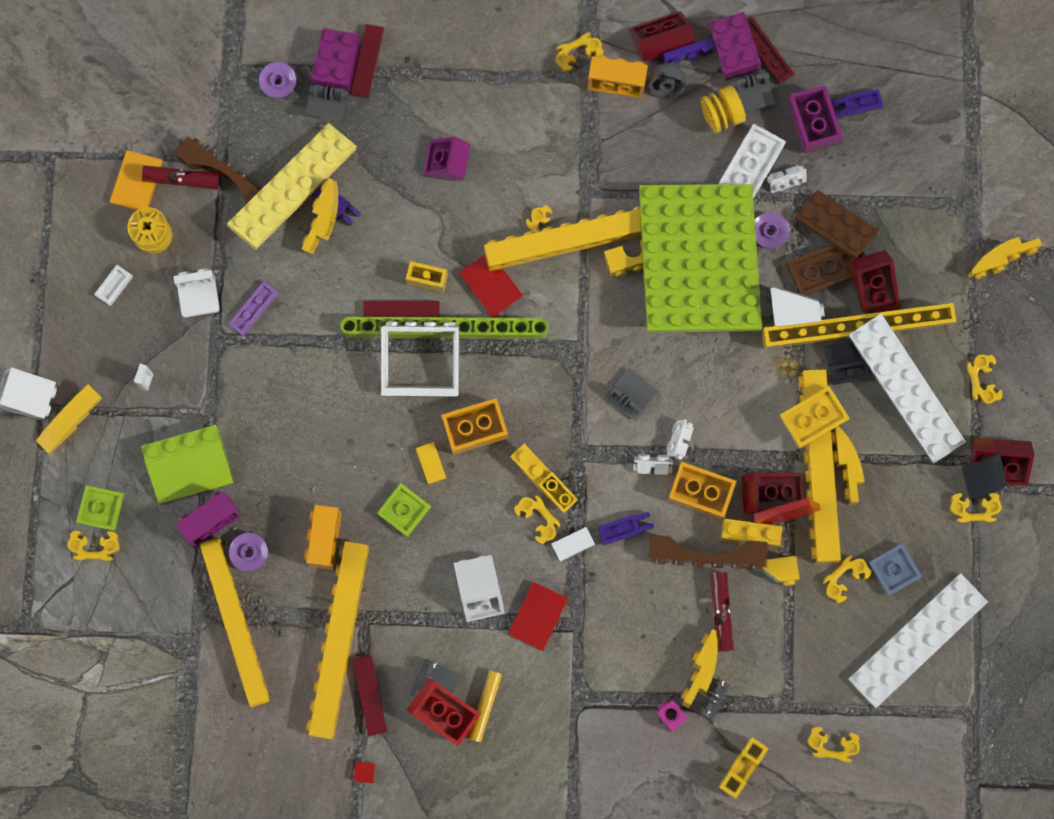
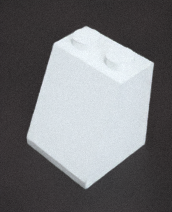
[770,286,825,327]
[0,367,57,420]
[454,555,505,622]

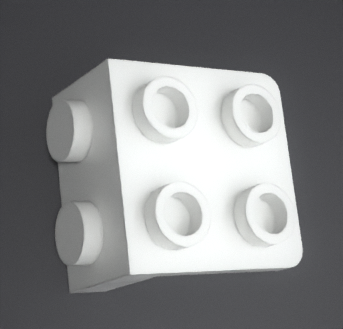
[174,269,220,318]

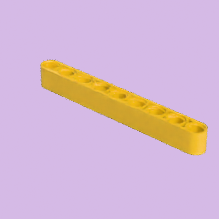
[200,537,270,708]

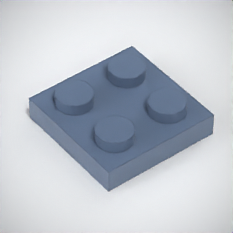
[868,543,922,596]

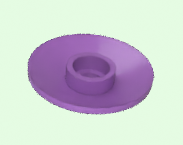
[259,62,296,98]
[755,212,790,249]
[229,533,268,572]

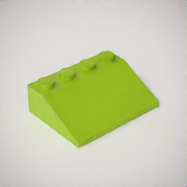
[141,425,234,505]

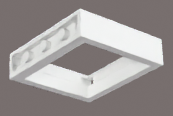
[381,321,459,396]

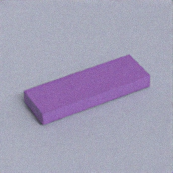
[228,281,279,336]

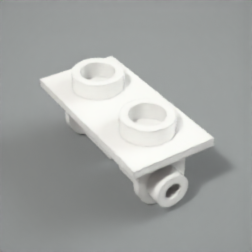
[766,165,807,193]
[666,419,694,461]
[633,454,673,475]

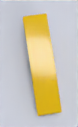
[36,384,103,455]

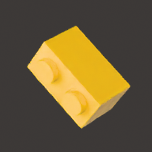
[406,261,448,293]

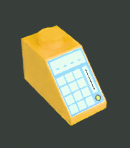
[761,556,800,586]

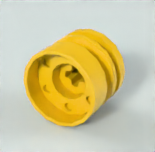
[700,85,746,134]
[127,207,173,254]

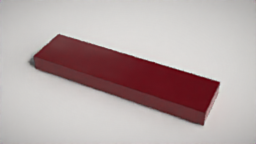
[747,16,795,85]
[351,24,384,98]
[363,301,440,318]
[352,655,388,737]

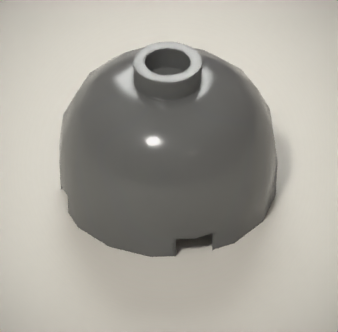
[648,63,686,99]

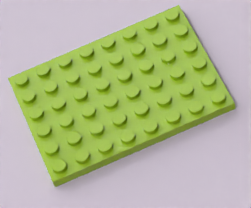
[639,184,762,333]

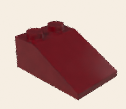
[849,250,901,315]
[741,473,805,514]

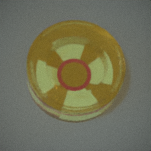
[779,358,799,378]

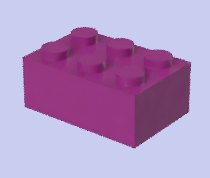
[709,11,761,80]
[311,28,360,94]
[787,85,843,154]
[176,491,242,549]

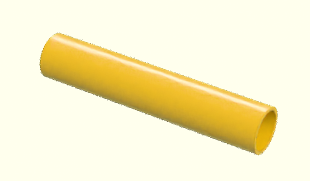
[468,670,502,743]

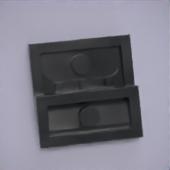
[825,342,871,385]
[961,453,1007,500]

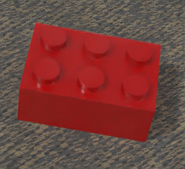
[406,677,481,747]

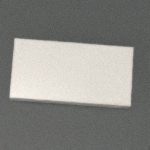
[94,265,133,307]
[134,364,154,391]
[552,527,595,562]

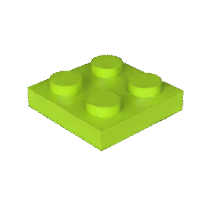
[377,483,431,537]
[76,485,125,532]

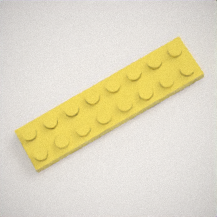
[227,123,357,250]

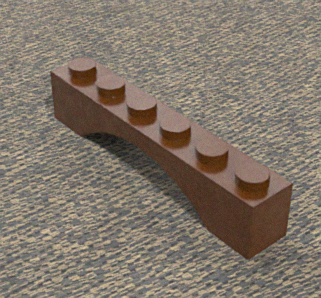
[174,136,261,204]
[648,535,769,571]

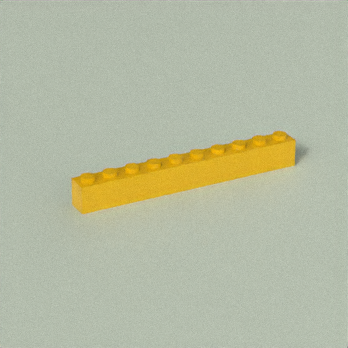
[484,206,641,271]
[761,303,956,349]
[798,370,841,564]
[306,541,369,740]

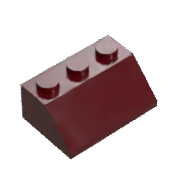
[629,11,695,62]
[970,438,1035,486]

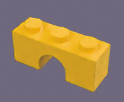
[604,240,643,278]
[720,519,783,549]
[718,737,769,799]

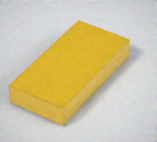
[416,442,447,485]

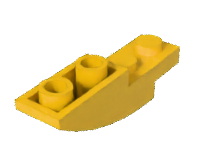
[302,178,338,254]
[968,237,1042,279]
[831,426,865,505]
[510,443,578,513]
[681,629,718,708]

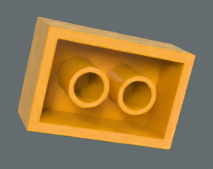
[588,55,648,99]
[441,398,508,455]
[668,462,737,520]
[304,505,342,571]

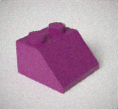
[423,136,471,181]

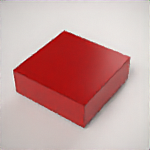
[353,762,375,783]

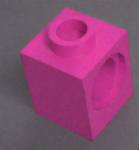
[656,700,687,732]

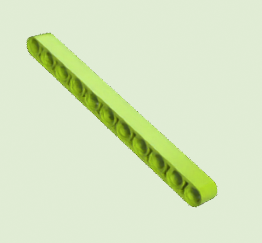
[340,317,549,339]

